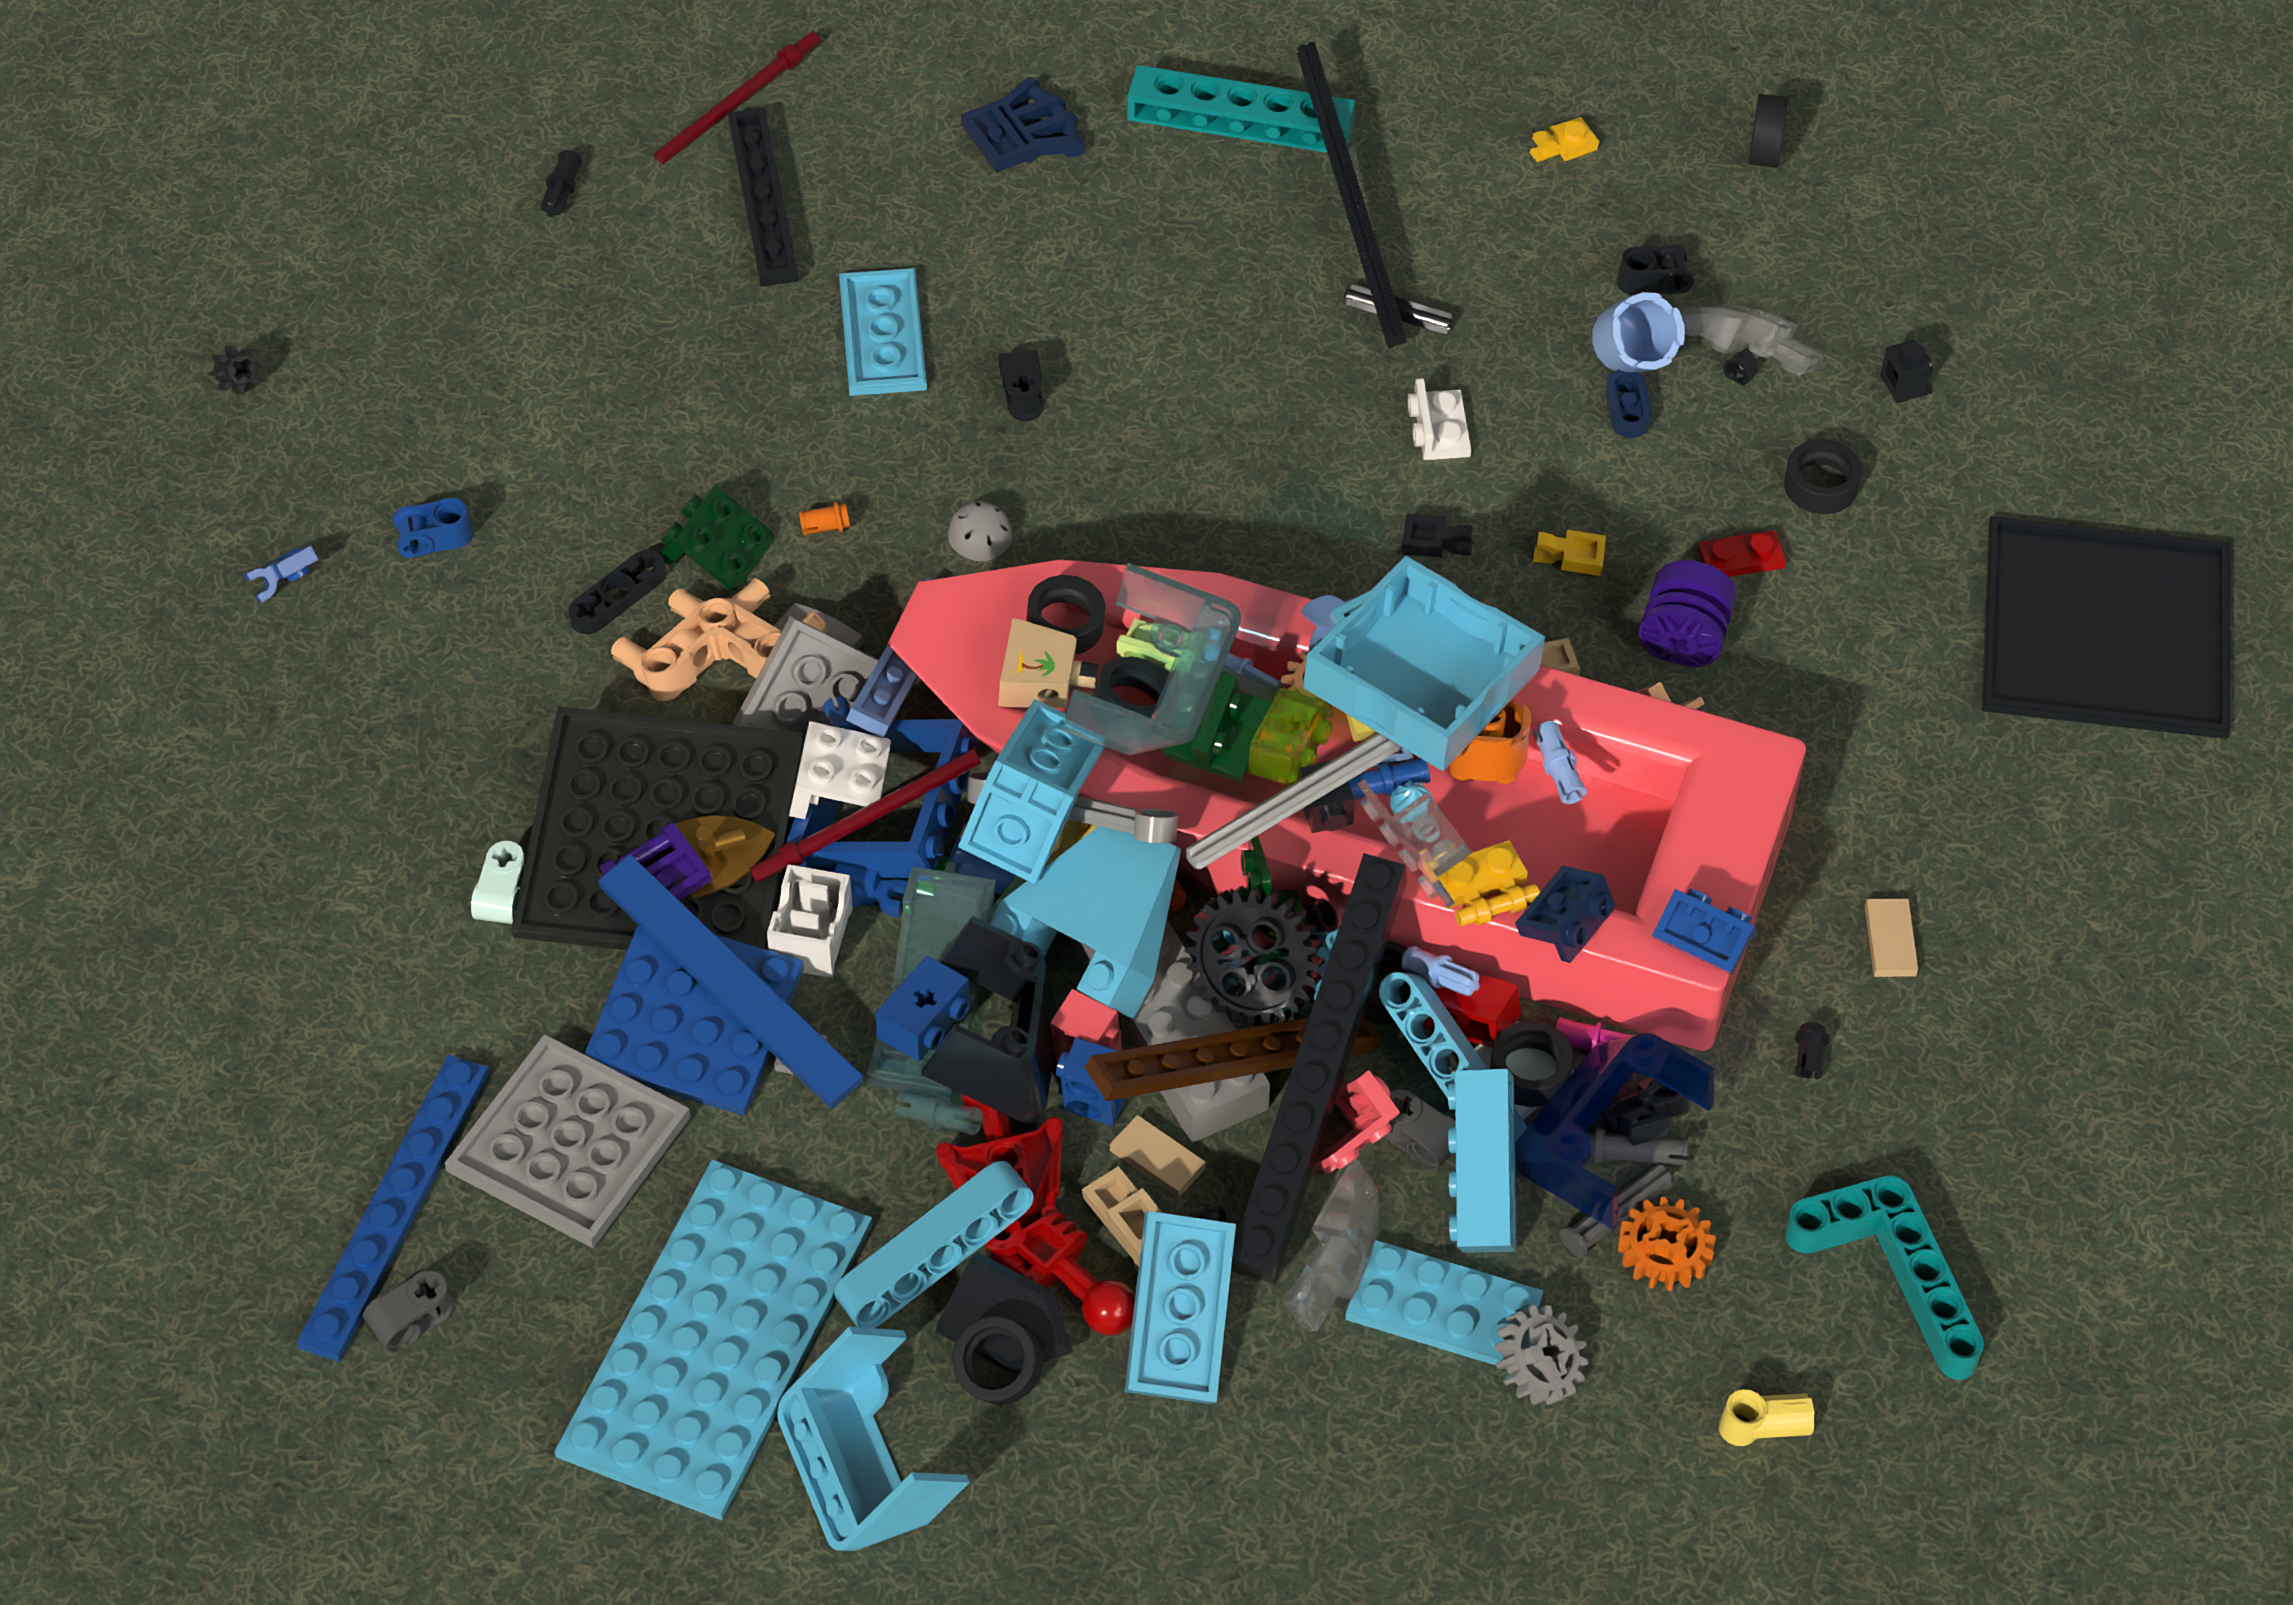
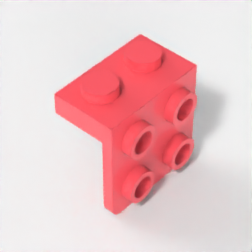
[1312,1070,1400,1175]

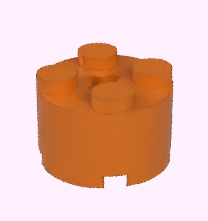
[1449,697,1532,784]

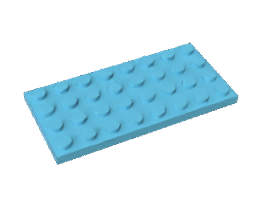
[555,1160,873,1520]

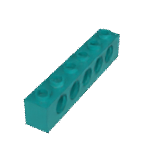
[1127,65,1355,153]

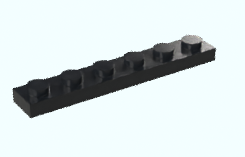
[728,108,798,287]

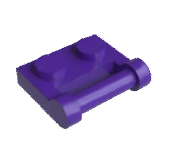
[600,821,712,901]

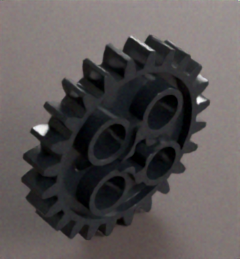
[1185,885,1325,1026]

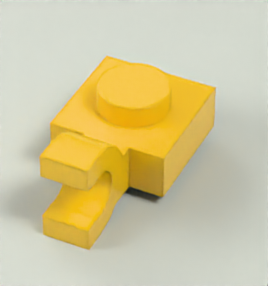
[1530,117,1599,162]
[1533,529,1606,576]

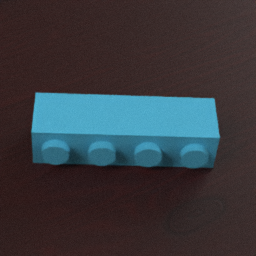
[1448,1069,1516,1252]

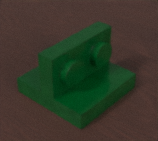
[1163,672,1273,783]

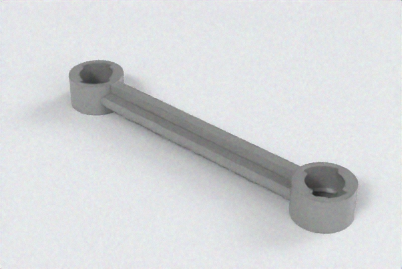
[967,772,1178,843]

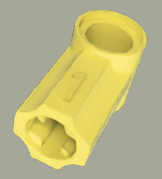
[1719,1389,1815,1446]

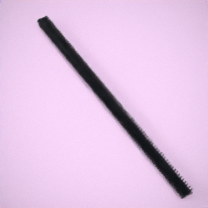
[1297,42,1407,348]

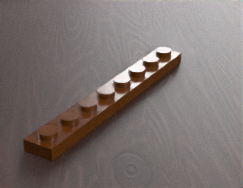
[1084,1015,1382,1101]

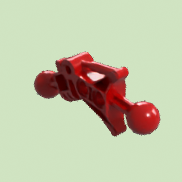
[936,1094,1135,1336]

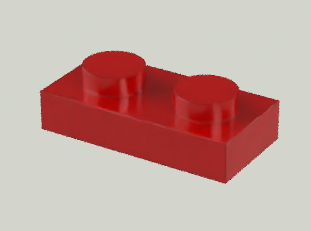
[1697,530,1786,577]

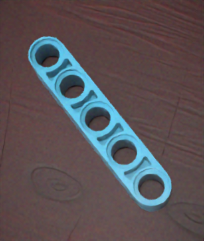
[1379,972,1528,1151]
[834,1161,1034,1328]

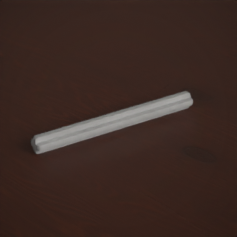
[1186,733,1400,870]

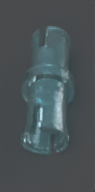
[894,1090,983,1135]

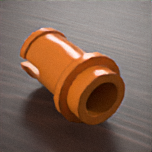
[799,501,850,536]

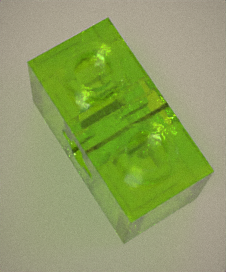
[1249,688,1332,786]

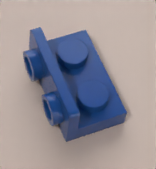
[1652,888,1757,975]

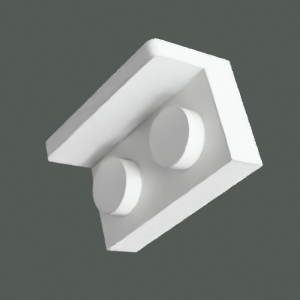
[1408,378,1471,460]

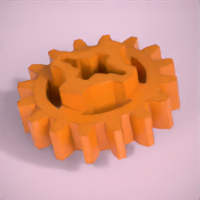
[1617,1197,1716,1291]

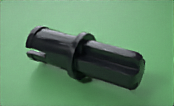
[541,150,582,217]

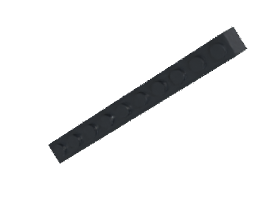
[1231,853,1407,1284]

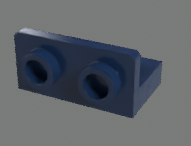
[1515,865,1616,963]

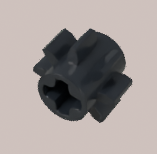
[209,345,261,394]

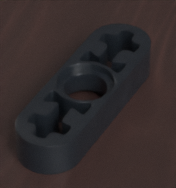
[569,550,666,634]

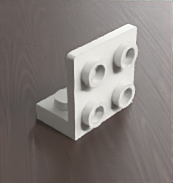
[789,721,891,819]

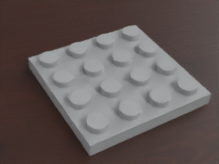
[445,1034,691,1248]

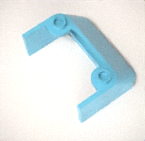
[777,1326,970,1551]

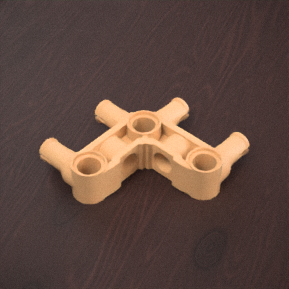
[611,578,827,701]

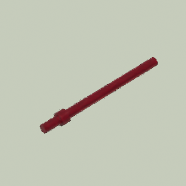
[653,31,820,165]
[749,749,982,883]

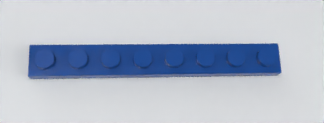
[297,1055,489,1362]

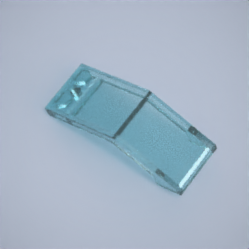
[866,867,996,1099]

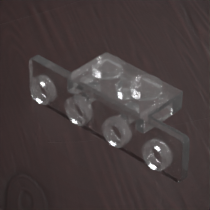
[1357,779,1472,908]

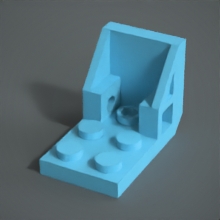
[958,699,1111,884]

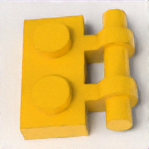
[1430,840,1540,927]

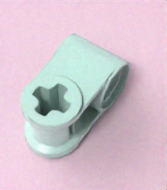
[471,841,525,924]

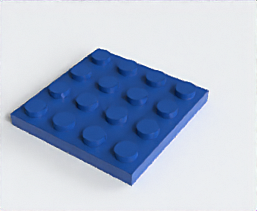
[584,925,804,1116]

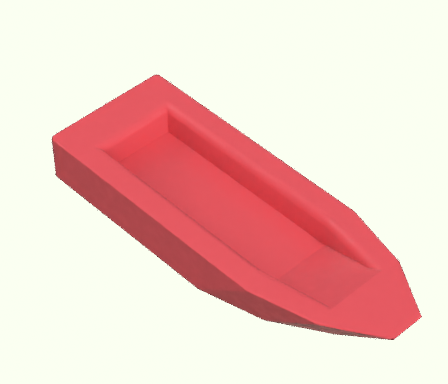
[887,559,1806,1051]

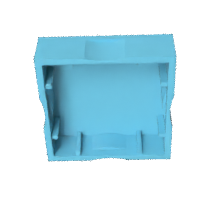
[1303,556,1545,771]

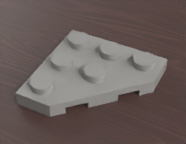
[732,615,879,732]

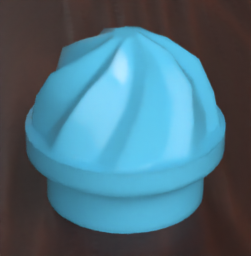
[1390,780,1433,824]

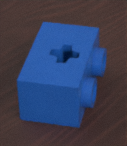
[875,955,971,1062]

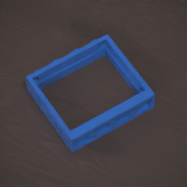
[785,719,979,878]

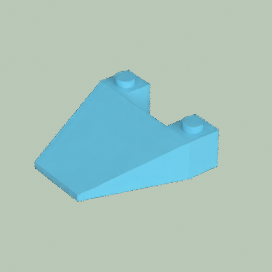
[989,826,1181,1019]

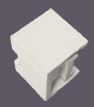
[767,864,853,978]

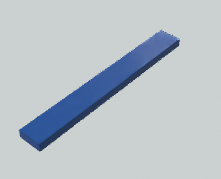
[598,854,863,1110]

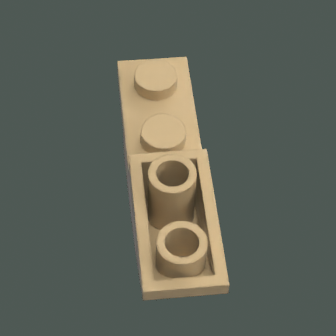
[1082,1166,1162,1273]

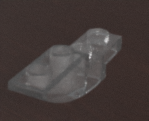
[1678,304,1825,376]
[1284,1159,1379,1333]

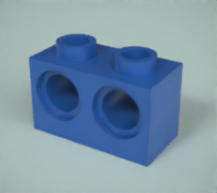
[1056,1038,1125,1126]

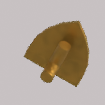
[675,815,776,899]

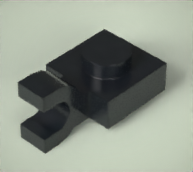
[1402,514,1473,558]

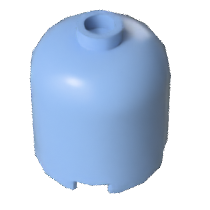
[1592,292,1685,373]

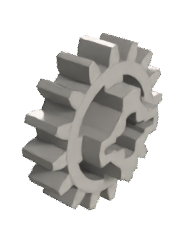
[1494,1305,1588,1405]

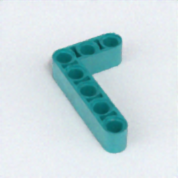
[1785,1176,1984,1380]

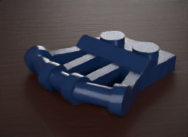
[961,77,1084,173]

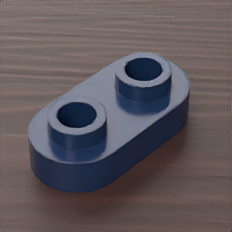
[1606,369,1651,438]

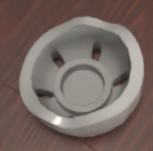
[948,501,1013,561]

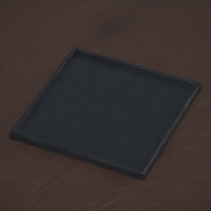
[1981,516,2230,739]

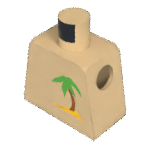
[998,618,1099,708]

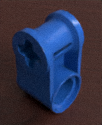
[393,498,473,558]

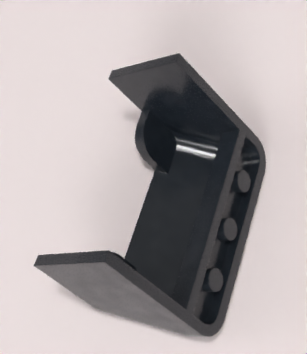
[921,916,1057,1123]

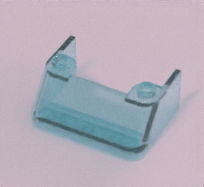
[1063,563,1241,755]

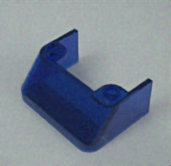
[1515,1033,1714,1230]

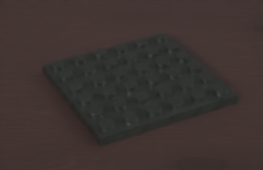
[511,706,805,950]

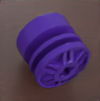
[1638,560,1738,668]

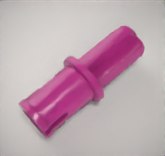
[1556,1017,1641,1059]

